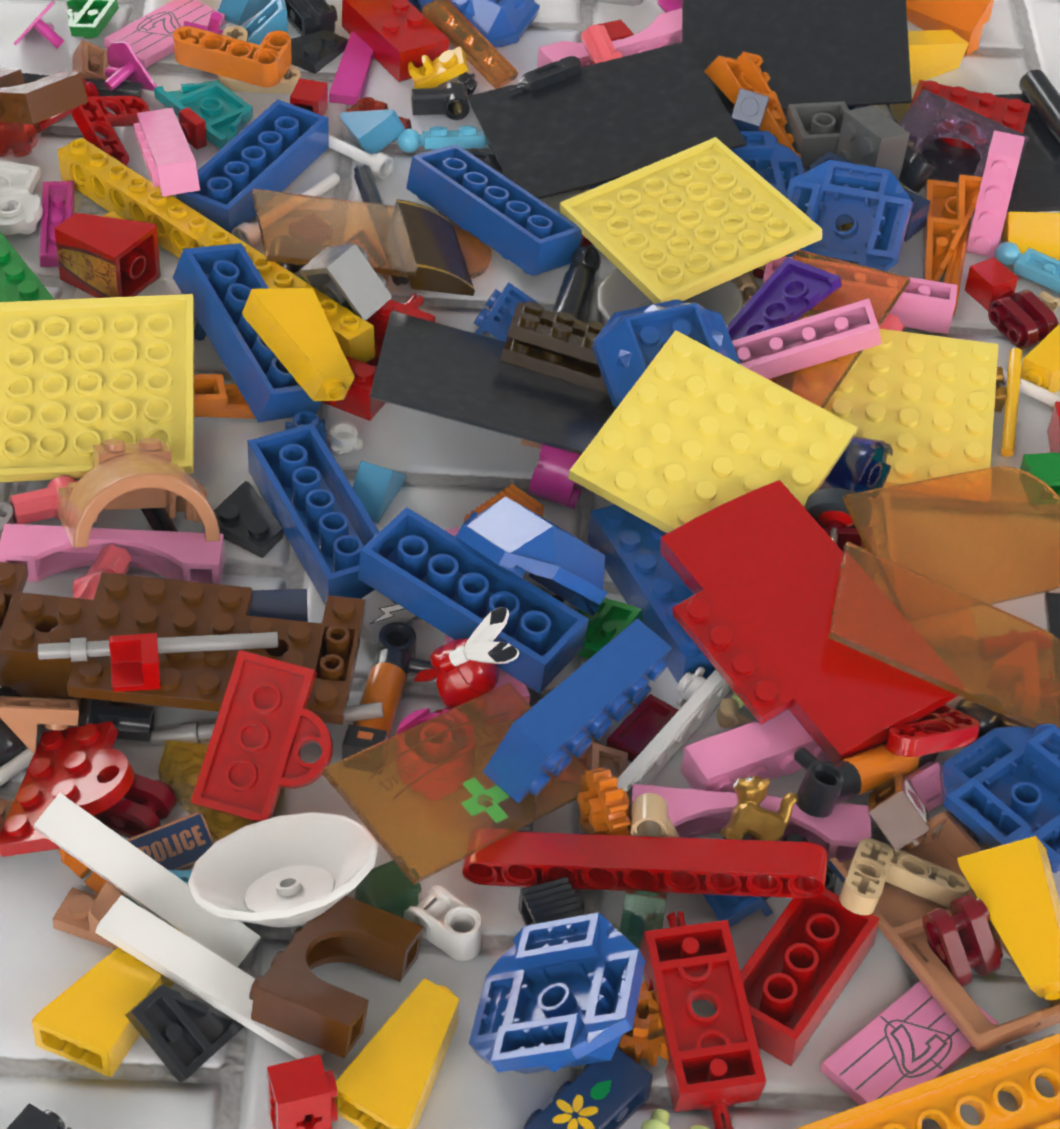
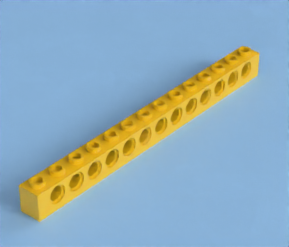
[57,138,375,363]

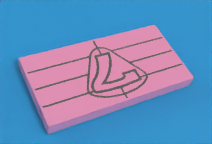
[104,0,225,68]
[820,981,998,1106]

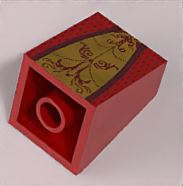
[54,213,161,298]

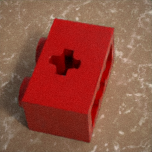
[267,1054,338,1129]

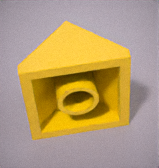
[1001,212,1060,261]

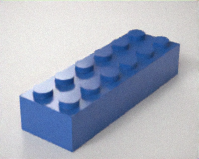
[176,99,329,234]
[406,144,582,276]
[172,243,322,423]
[247,423,379,605]
[588,504,716,684]
[358,507,589,694]
[483,618,672,804]

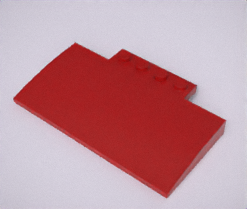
[660,480,963,763]

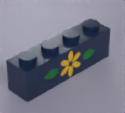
[524,1048,653,1129]

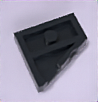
[291,30,348,74]
[213,481,283,558]
[125,984,244,1083]

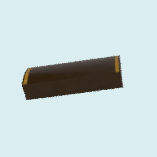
[391,199,475,296]

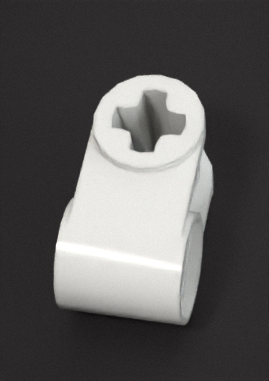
[404,885,481,961]

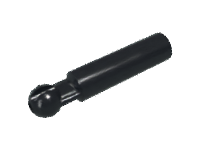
[1019,69,1060,144]
[552,246,601,321]

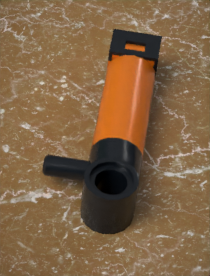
[342,622,435,777]
[794,743,939,818]

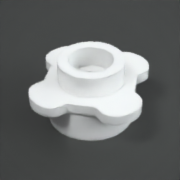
[327,422,363,454]
[677,667,707,707]

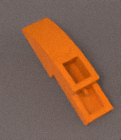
[194,374,256,419]

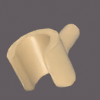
[1038,291,1060,313]
[717,698,754,729]

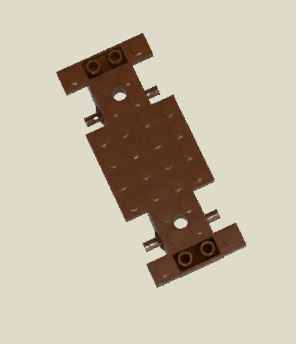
[0,562,365,726]

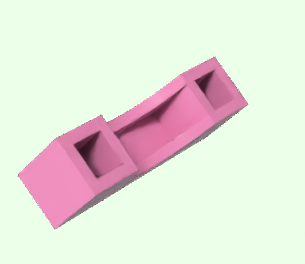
[966,130,1025,258]

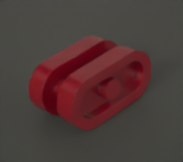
[988,290,1059,349]
[93,773,177,838]
[922,894,1003,987]

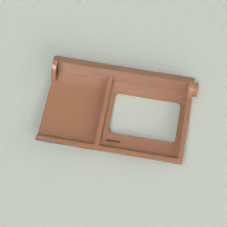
[828,811,1060,1053]

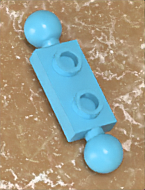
[397,126,491,153]
[995,242,1060,294]

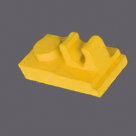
[408,46,469,89]

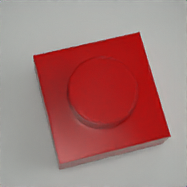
[178,107,207,150]

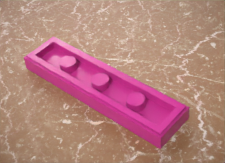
[329,32,374,106]
[39,181,75,267]

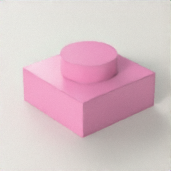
[905,762,943,812]

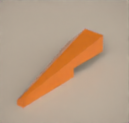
[906,0,994,57]
[704,52,802,158]
[923,175,983,282]

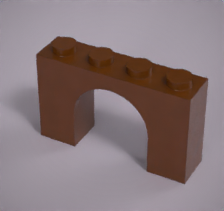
[0,68,88,124]
[249,895,423,1059]

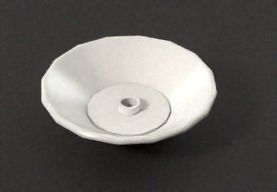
[188,812,379,928]

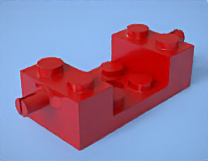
[322,293,436,421]
[640,911,766,1129]

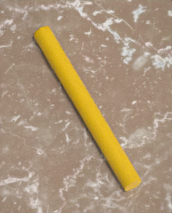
[1001,348,1023,457]

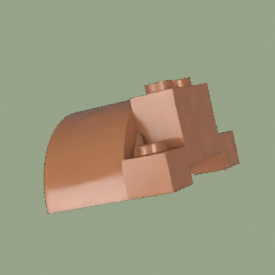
[57,438,220,548]

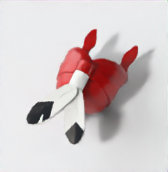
[413,607,519,715]

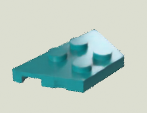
[154,80,253,150]

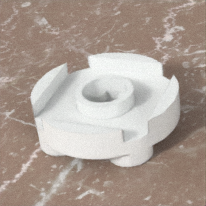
[0,187,43,235]

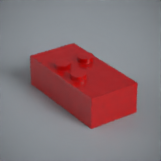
[342,0,449,82]
[740,888,880,1066]

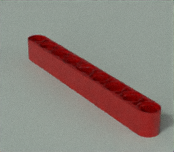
[462,830,828,898]

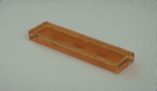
[421,0,519,89]

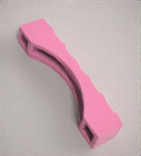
[537,8,683,68]
[0,524,225,584]
[628,784,871,865]

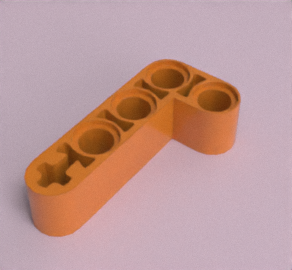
[173,26,292,88]

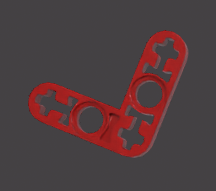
[71,95,150,166]
[887,704,980,757]

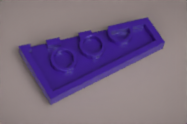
[727,257,842,341]

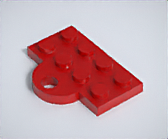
[907,80,1031,149]
[190,650,333,822]
[0,721,134,857]

